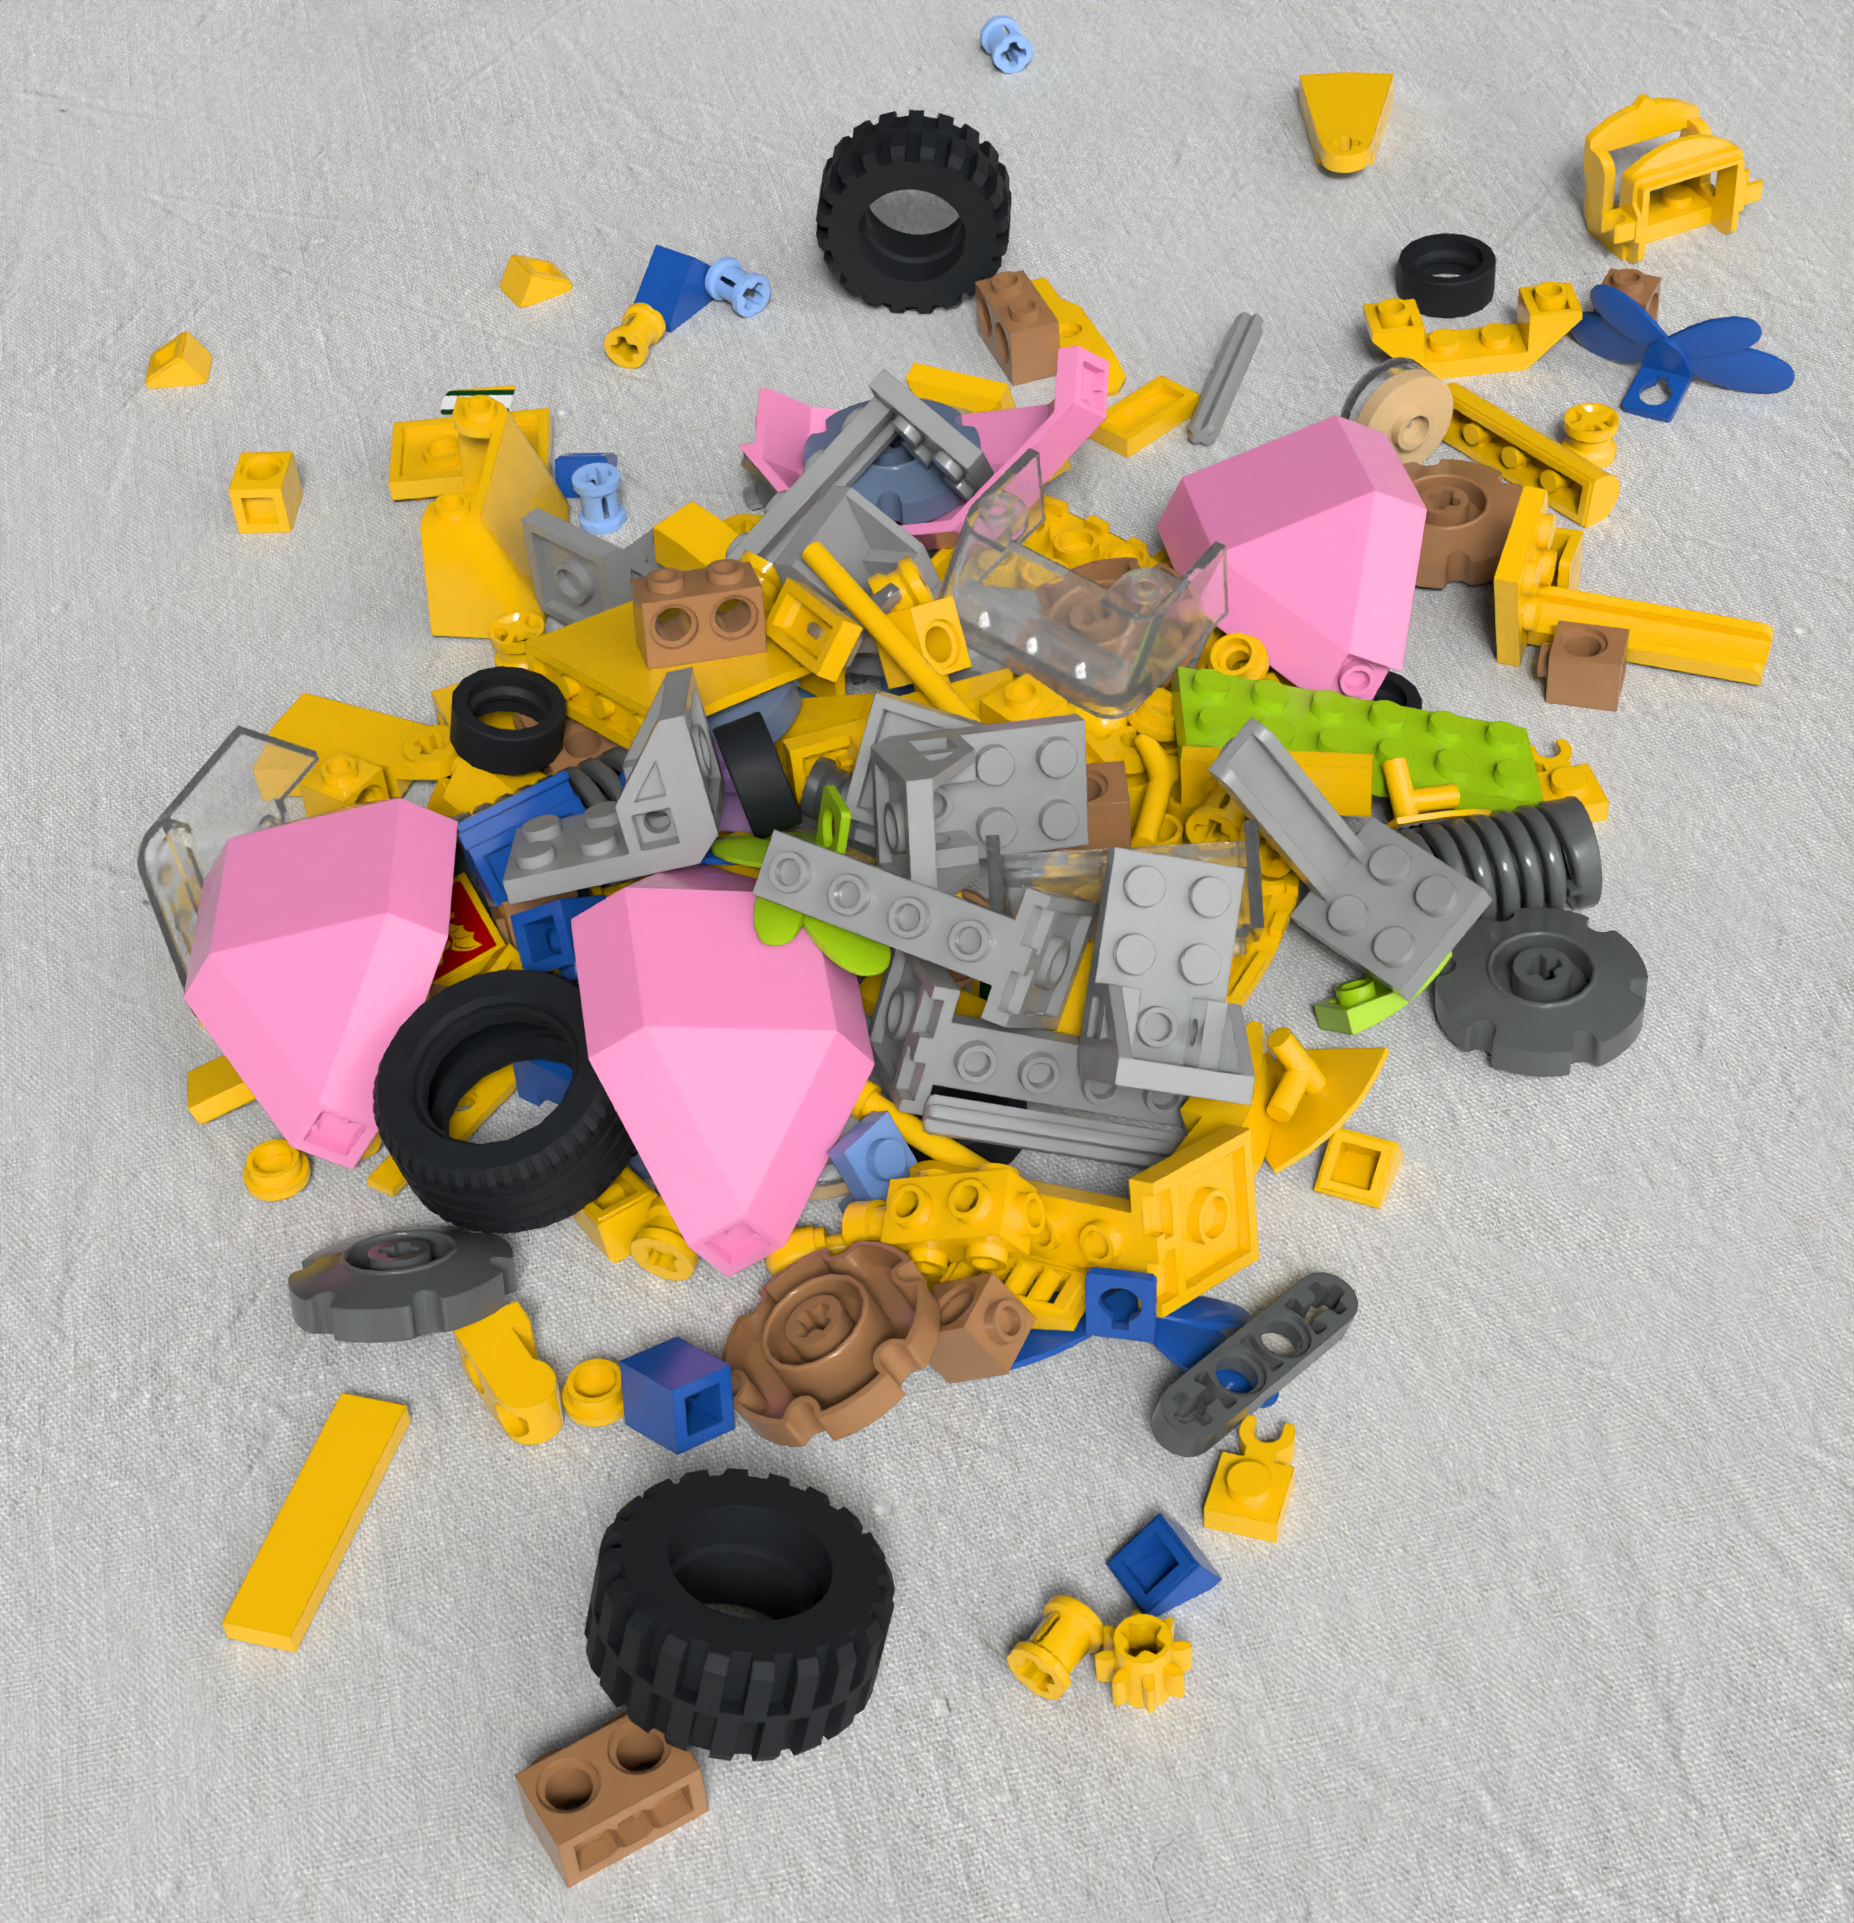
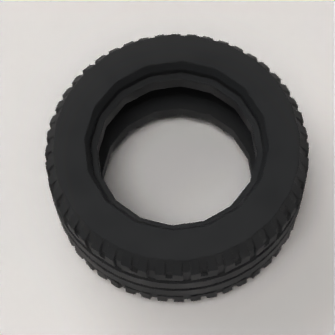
[373,969,636,1234]

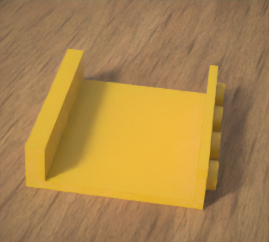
[525,599,846,750]

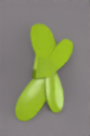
[711,785,891,976]

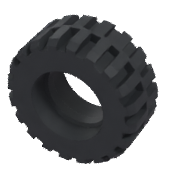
[816,110,1012,313]
[584,1468,895,1762]

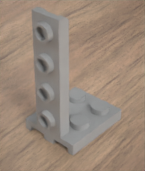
[725,369,994,564]
[1208,717,1493,1002]
[752,830,1100,1030]
[868,947,1190,1128]

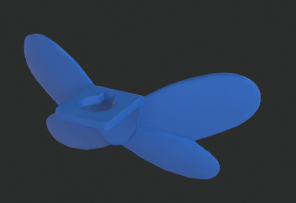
[1571,284,1795,423]
[1010,1267,1279,1408]

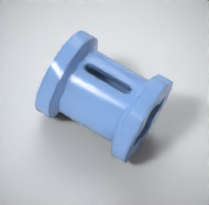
[980,15,1033,73]
[705,256,770,318]
[571,462,627,535]

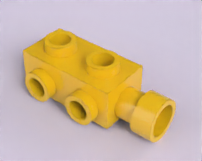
[842,1163,1046,1276]

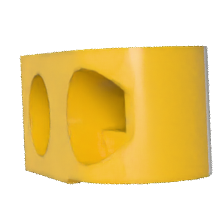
[453,1300,565,1445]

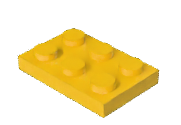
[388,408,552,501]

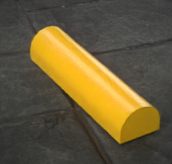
[1442,382,1620,529]

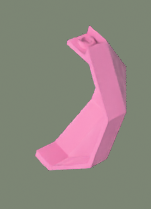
[738,346,1109,550]
[1157,415,1427,701]
[183,798,458,1169]
[571,864,875,1278]

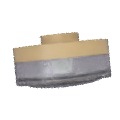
[1340,357,1453,464]

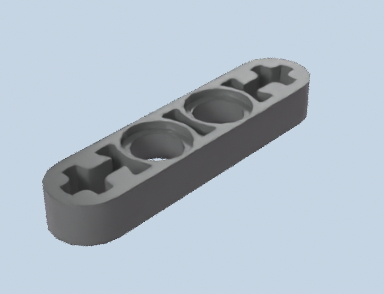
[1151,1272,1358,1457]

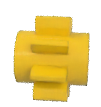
[1094,1610,1192,1713]

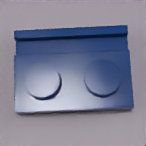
[457,770,585,908]

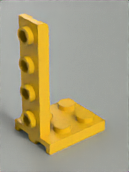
[1494,486,1774,686]
[909,1124,1259,1318]

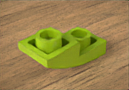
[1314,951,1452,1035]

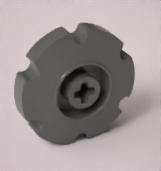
[1435,907,1648,1077]
[288,1226,517,1343]

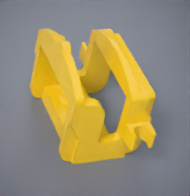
[1583,94,1763,263]

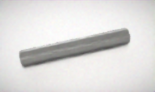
[1188,312,1264,446]
[922,1094,1185,1169]

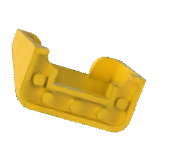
[420,395,569,639]

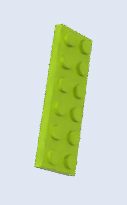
[1171,666,1544,811]

